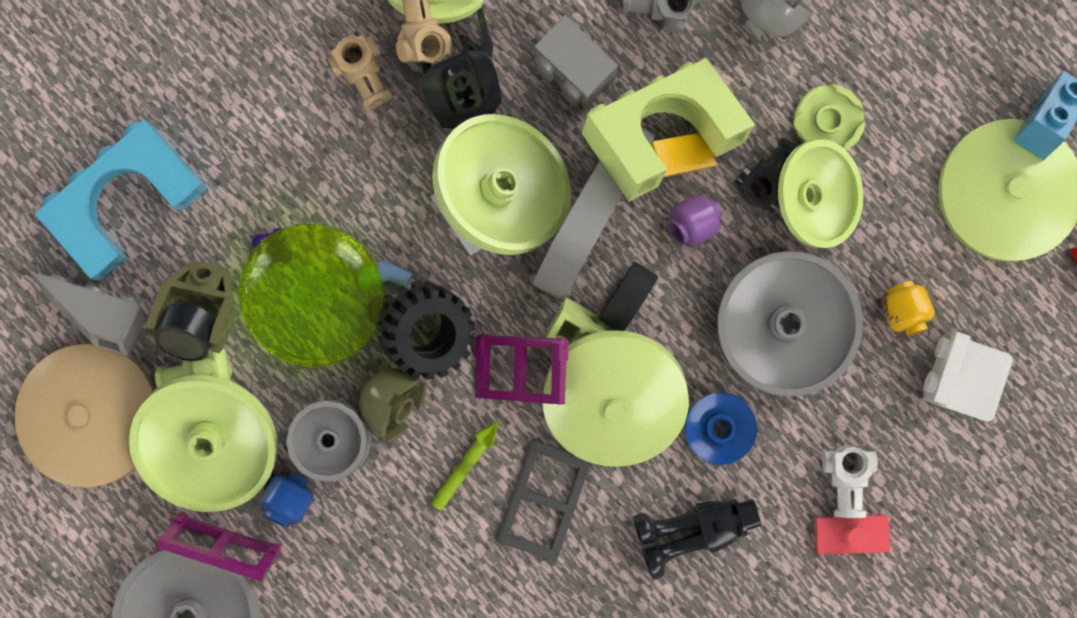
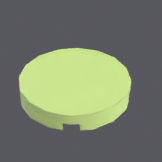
[793,85,865,151]

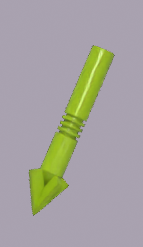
[430,421,498,511]

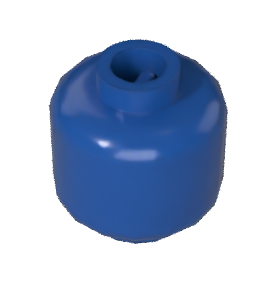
[259,471,314,528]

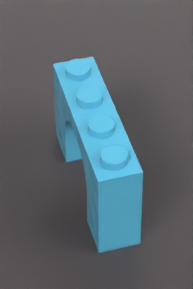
[35,119,208,281]

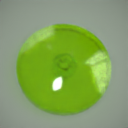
[239,222,385,367]

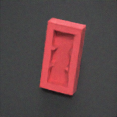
[815,515,890,554]

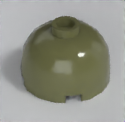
[358,368,427,443]

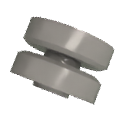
[286,399,373,482]

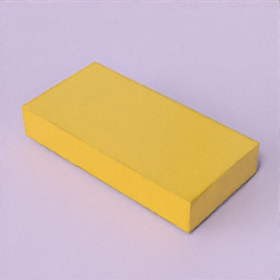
[649,133,717,178]

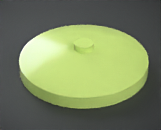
[432,114,571,255]
[938,119,1077,261]
[543,330,689,467]
[129,375,278,512]

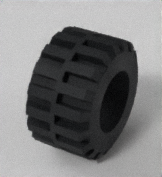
[376,281,476,380]

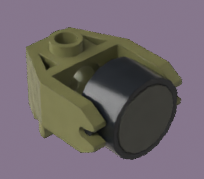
[146,260,235,361]

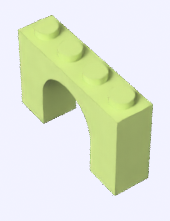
[582,58,755,202]

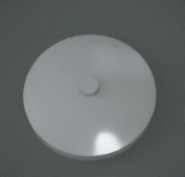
[716,251,863,396]
[112,545,260,618]

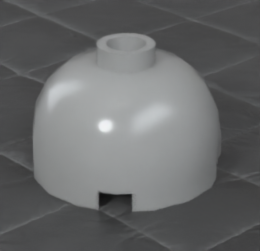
[740,0,813,37]

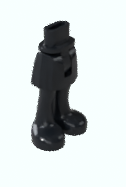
[633,499,761,580]

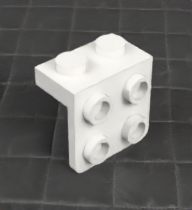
[922,332,1013,422]

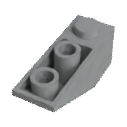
[35,273,145,357]

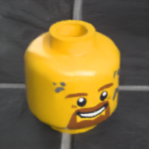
[881,281,935,337]

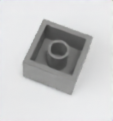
[534,15,618,110]

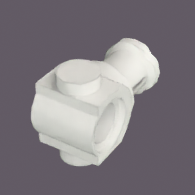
[822,445,878,518]

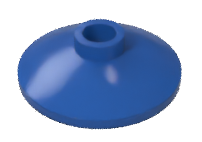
[685,393,757,465]

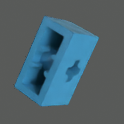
[1013,71,1077,161]

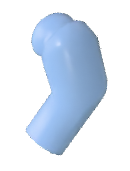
[358,261,413,292]

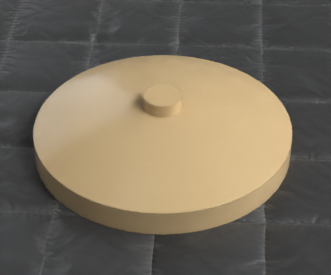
[15,344,156,488]

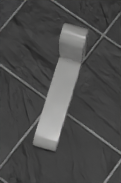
[532,127,656,302]

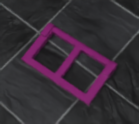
[475,334,569,405]
[156,513,282,582]

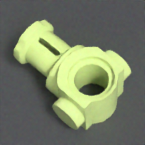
[155,348,232,388]

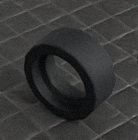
[598,261,658,331]

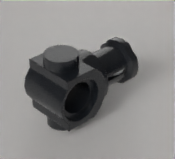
[734,138,797,213]

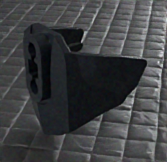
[387,8,502,129]

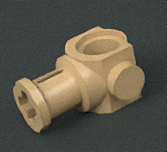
[396,0,452,63]
[327,35,393,111]

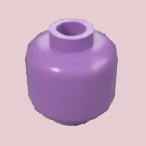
[667,194,722,247]

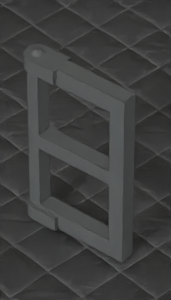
[496,439,591,562]

